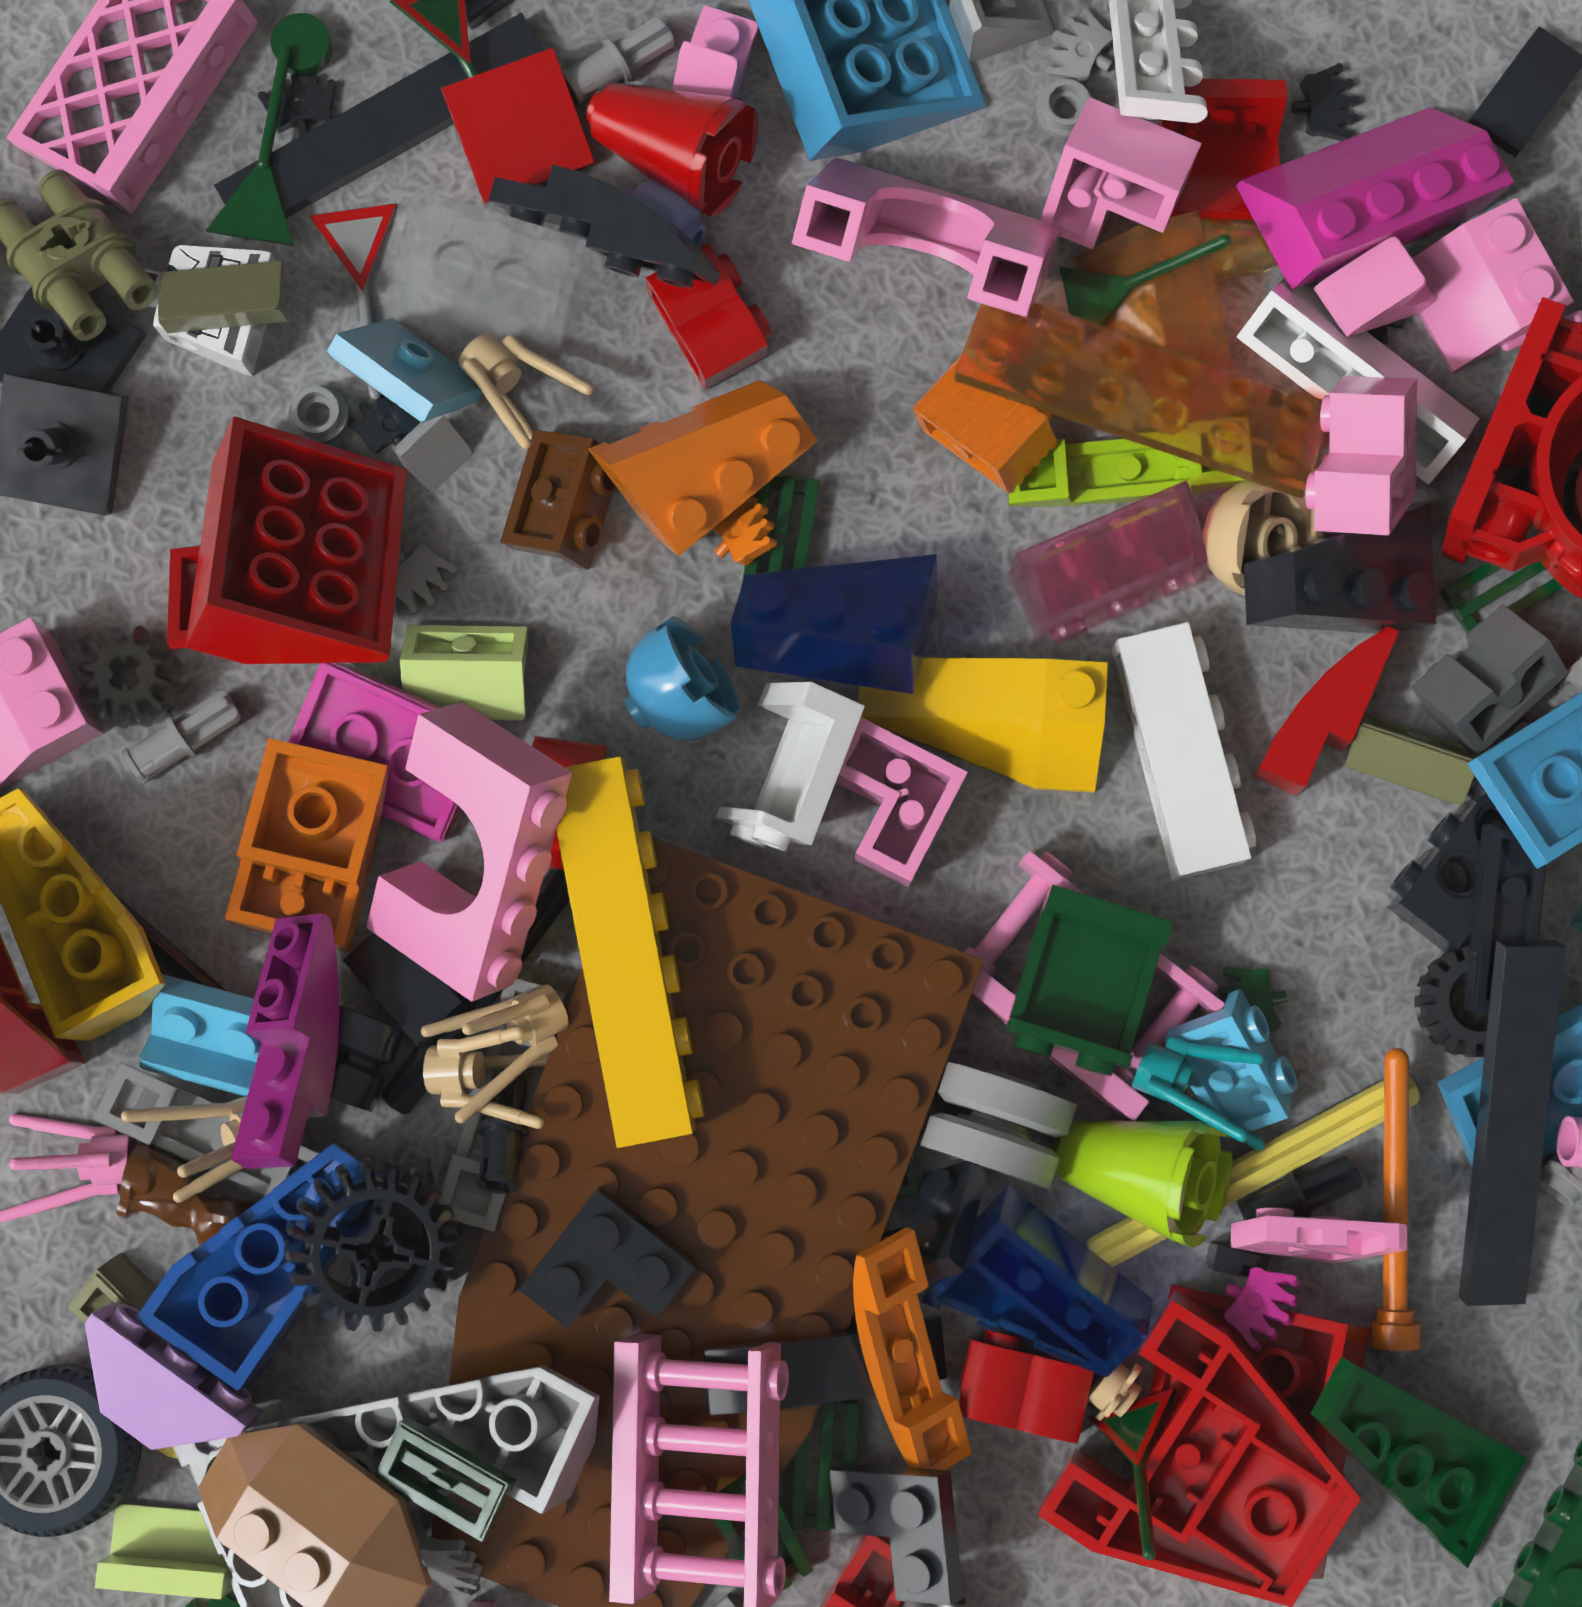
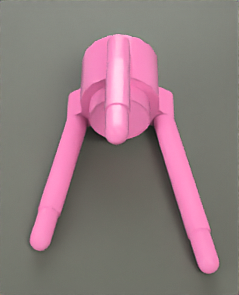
[0,1114,134,1222]

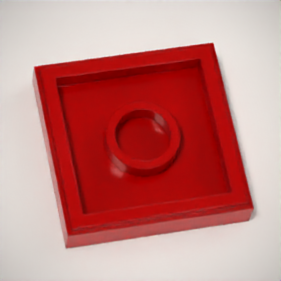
[441,48,595,203]

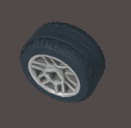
[0,1364,142,1537]

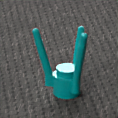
[1132,1035,1265,1151]

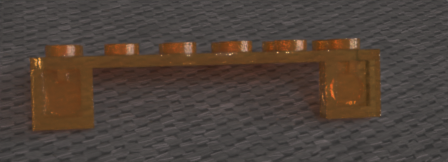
[954,302,1324,498]

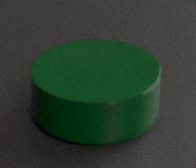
[271,13,333,77]

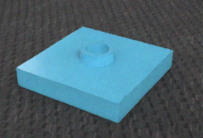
[327,318,482,422]

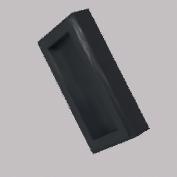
[343,933,468,1050]

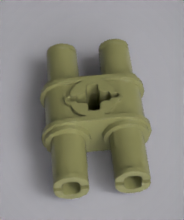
[0,169,158,341]

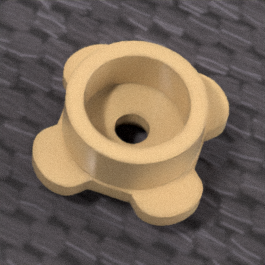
[1088,1359,1142,1421]

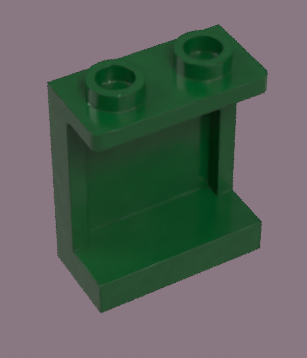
[1004,884,1173,1077]

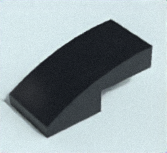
[1468,26,1582,158]

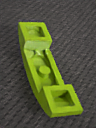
[1008,420,1252,507]

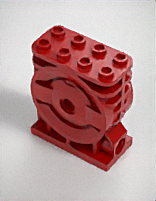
[1440,297,1582,599]

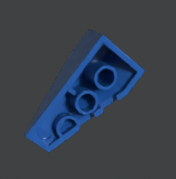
[135,1143,381,1391]

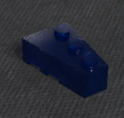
[731,554,938,694]

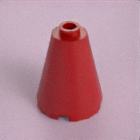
[587,83,758,217]

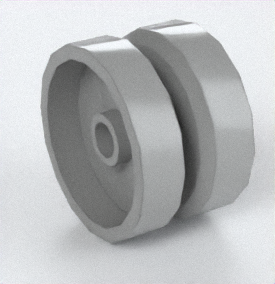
[920,1062,1077,1189]

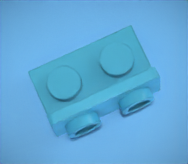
[139,974,262,1096]
[1165,989,1298,1142]

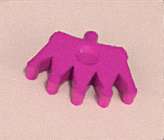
[1224,1267,1300,1352]

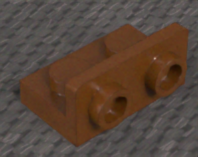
[500,429,617,570]

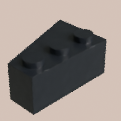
[1244,503,1436,634]

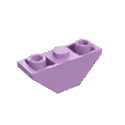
[84,1301,263,1450]

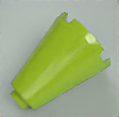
[1051,1121,1232,1248]

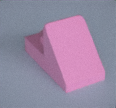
[672,5,760,97]
[1314,236,1436,338]

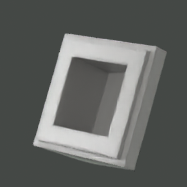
[394,415,472,492]

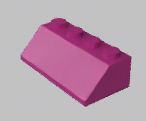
[1236,107,1515,290]

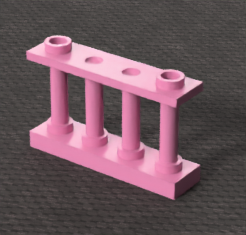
[952,850,1225,1121]
[609,1333,789,1607]

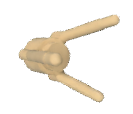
[459,333,594,449]
[421,984,569,1123]
[423,1026,550,1129]
[121,1096,247,1203]

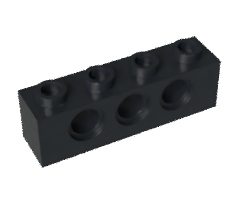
[1387,712,1549,953]

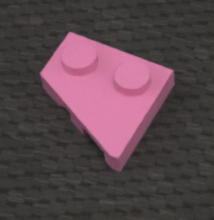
[1231,1208,1407,1264]

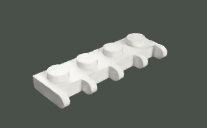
[1109,0,1208,123]

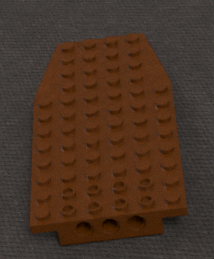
[431,837,984,1607]

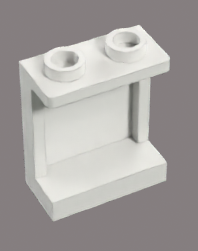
[716,682,865,851]

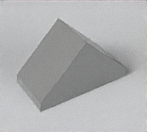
[949,0,1054,63]

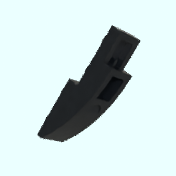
[489,165,720,289]

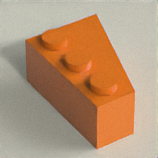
[588,380,818,556]

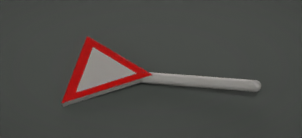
[309,203,397,400]

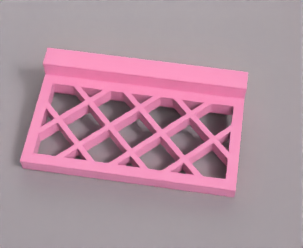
[6,0,259,216]

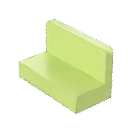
[400,625,528,720]
[95,1503,233,1599]

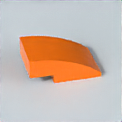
[225,738,389,953]

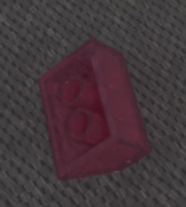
[1007,480,1208,644]

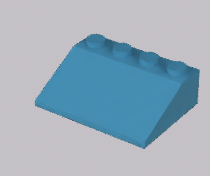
[748,0,986,161]

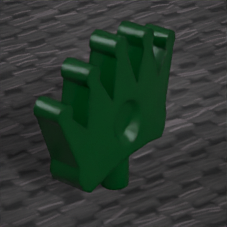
[1218,967,1288,1031]

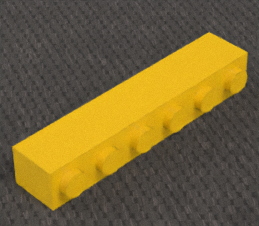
[556,757,705,1148]

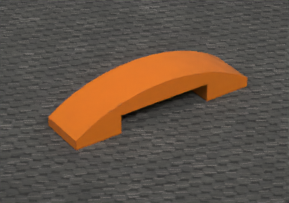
[853,1227,972,1470]

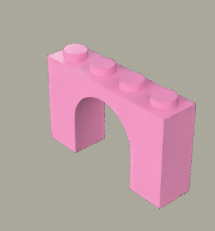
[792,157,1062,317]
[366,702,572,1002]

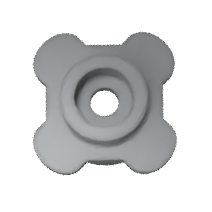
[1540,1151,1582,1206]

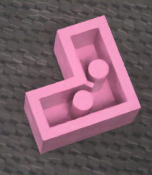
[1040,97,1202,250]
[1305,376,1417,535]
[836,717,968,888]

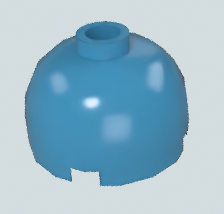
[625,616,740,741]

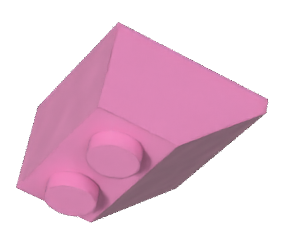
[1412,197,1574,374]
[0,617,104,789]

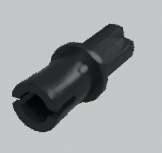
[477,1068,529,1194]
[1236,1156,1362,1220]

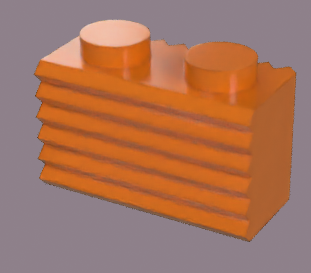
[912,356,1057,494]

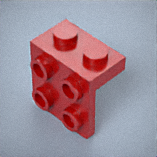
[1157,78,1288,220]

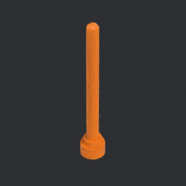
[1370,1048,1421,1351]

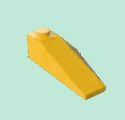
[858,657,1108,793]
[0,788,165,1041]

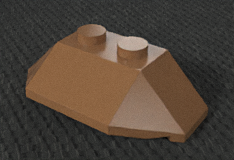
[198,1422,432,1607]

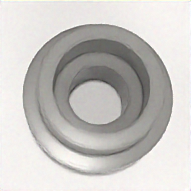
[1035,79,1093,139]
[288,385,349,444]

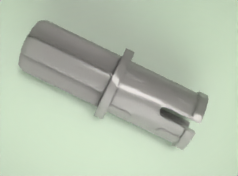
[562,17,675,106]
[122,691,241,784]

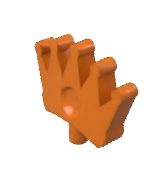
[713,496,777,565]

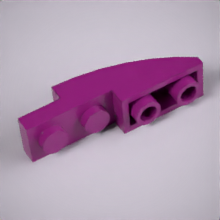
[231,913,340,1169]

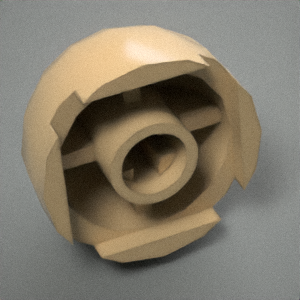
[1203,478,1323,596]

